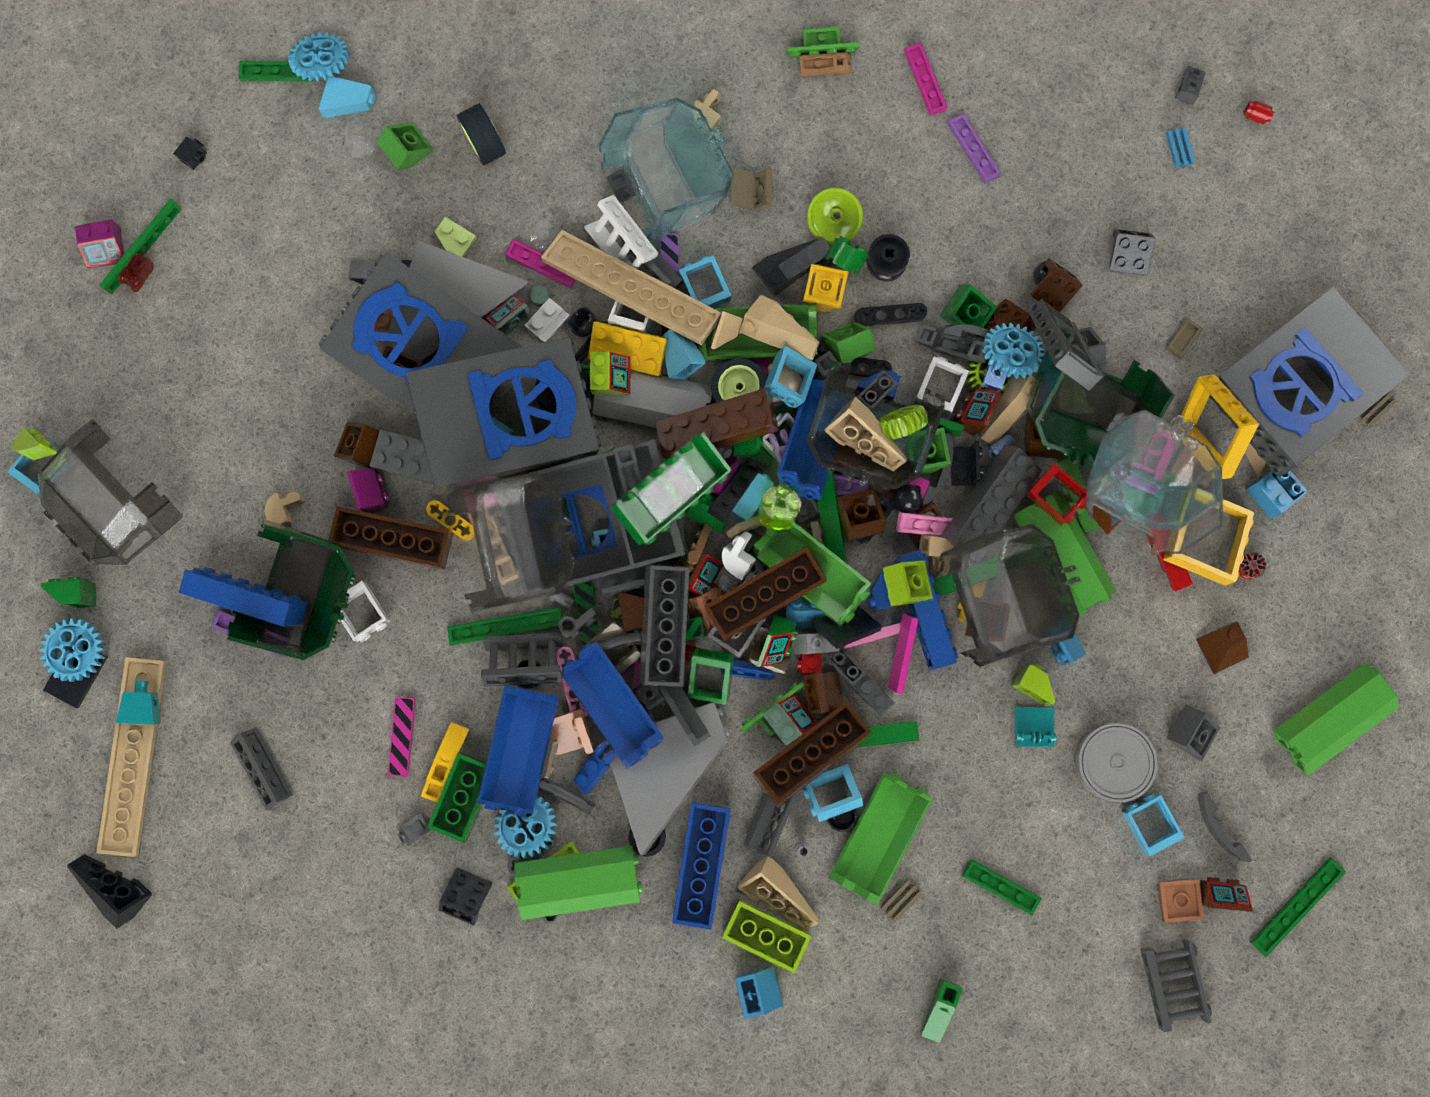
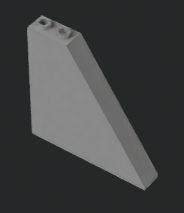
[382,241,528,360]
[603,702,730,856]

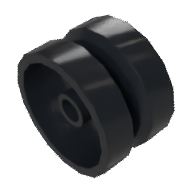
[866,234,910,282]

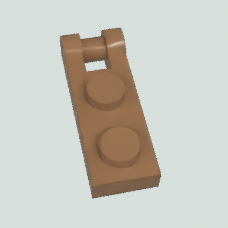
[799,52,852,76]

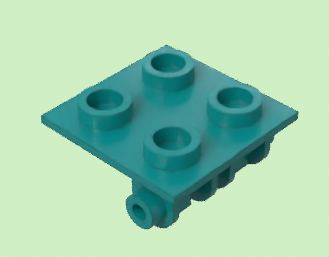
[1015,707,1057,747]

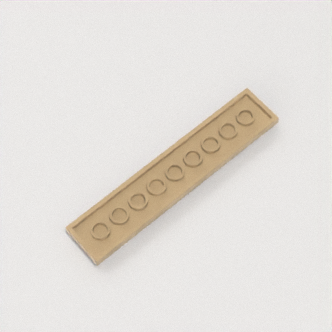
[541,230,721,346]
[97,657,167,857]

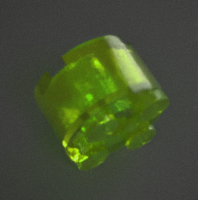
[759,484,801,531]

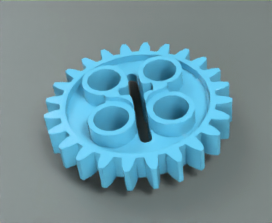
[288,32,350,81]
[982,323,1045,379]
[39,618,106,682]
[494,796,558,859]

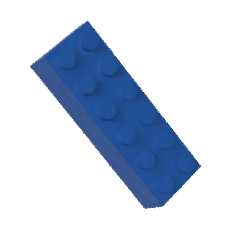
[894,550,958,671]
[179,567,308,627]
[672,802,731,930]

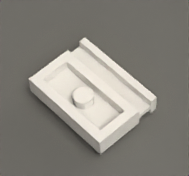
[525,298,570,342]

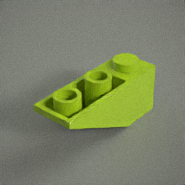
[11,427,57,460]

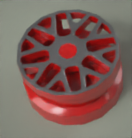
[1239,551,1267,580]

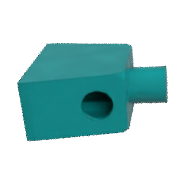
[116,680,161,725]

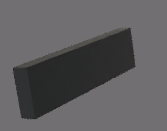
[707,460,763,523]

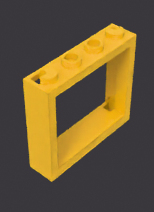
[1174,374,1259,480]
[1163,486,1254,586]

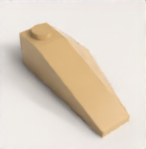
[740,295,819,360]
[979,374,1044,445]
[824,397,907,471]
[737,856,819,930]

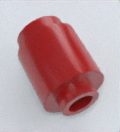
[1244,101,1274,125]

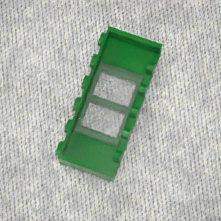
[610,432,731,545]

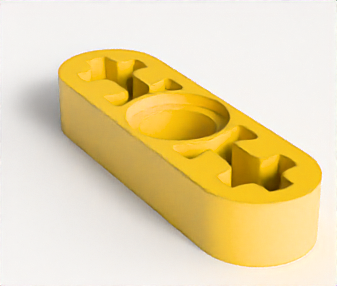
[426,500,475,540]

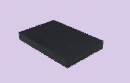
[812,606,882,649]
[43,644,108,708]

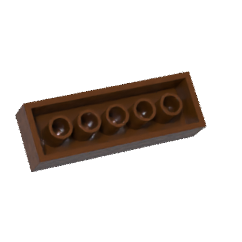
[655,388,779,460]
[328,506,453,570]
[704,547,827,642]
[753,701,871,808]

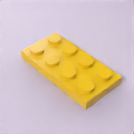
[588,321,668,376]

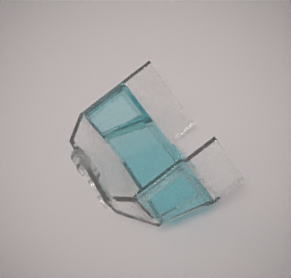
[1086,410,1223,555]

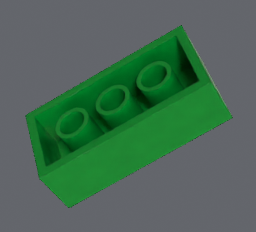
[427,753,486,843]

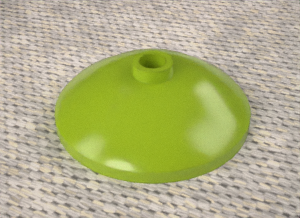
[807,188,863,245]

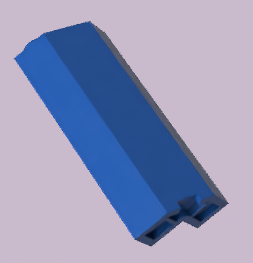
[777,379,849,500]
[561,641,664,769]
[477,685,559,816]

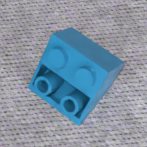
[1246,470,1308,519]
[785,597,825,628]
[1043,619,1086,665]
[735,965,783,1019]

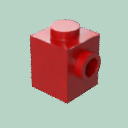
[797,654,822,674]

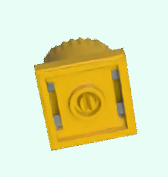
[803,264,848,313]

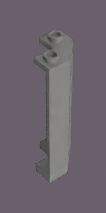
[590,370,713,428]

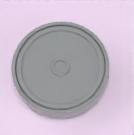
[1075,723,1158,802]

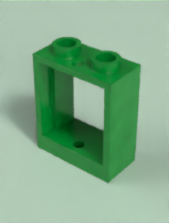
[688,647,735,705]

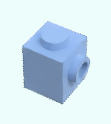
[981,364,1007,392]

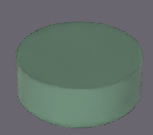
[530,286,549,306]

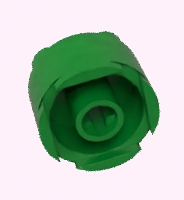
[824,235,868,276]

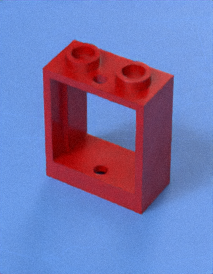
[1026,463,1091,526]

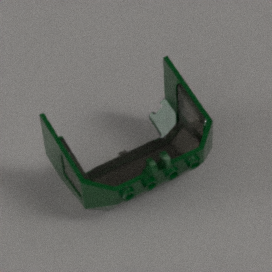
[1026,334,1175,470]
[227,519,356,660]

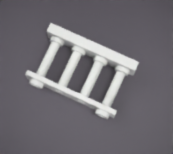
[584,195,659,269]

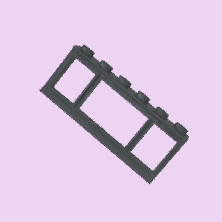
[1029,299,1103,391]

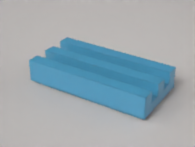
[1166,127,1195,168]

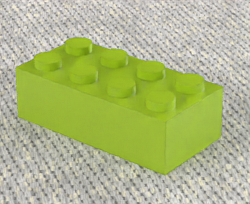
[722,899,812,974]

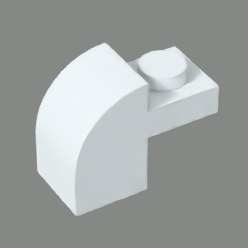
[722,531,756,580]

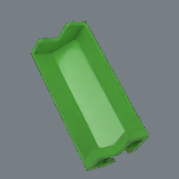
[699,303,818,360]
[1013,491,1117,617]
[751,512,872,627]
[1273,663,1399,776]
[828,772,933,905]
[514,845,643,920]

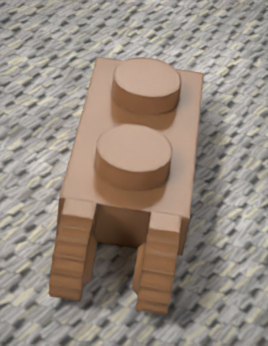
[684,524,712,573]

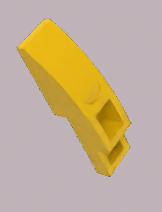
[421,722,469,803]

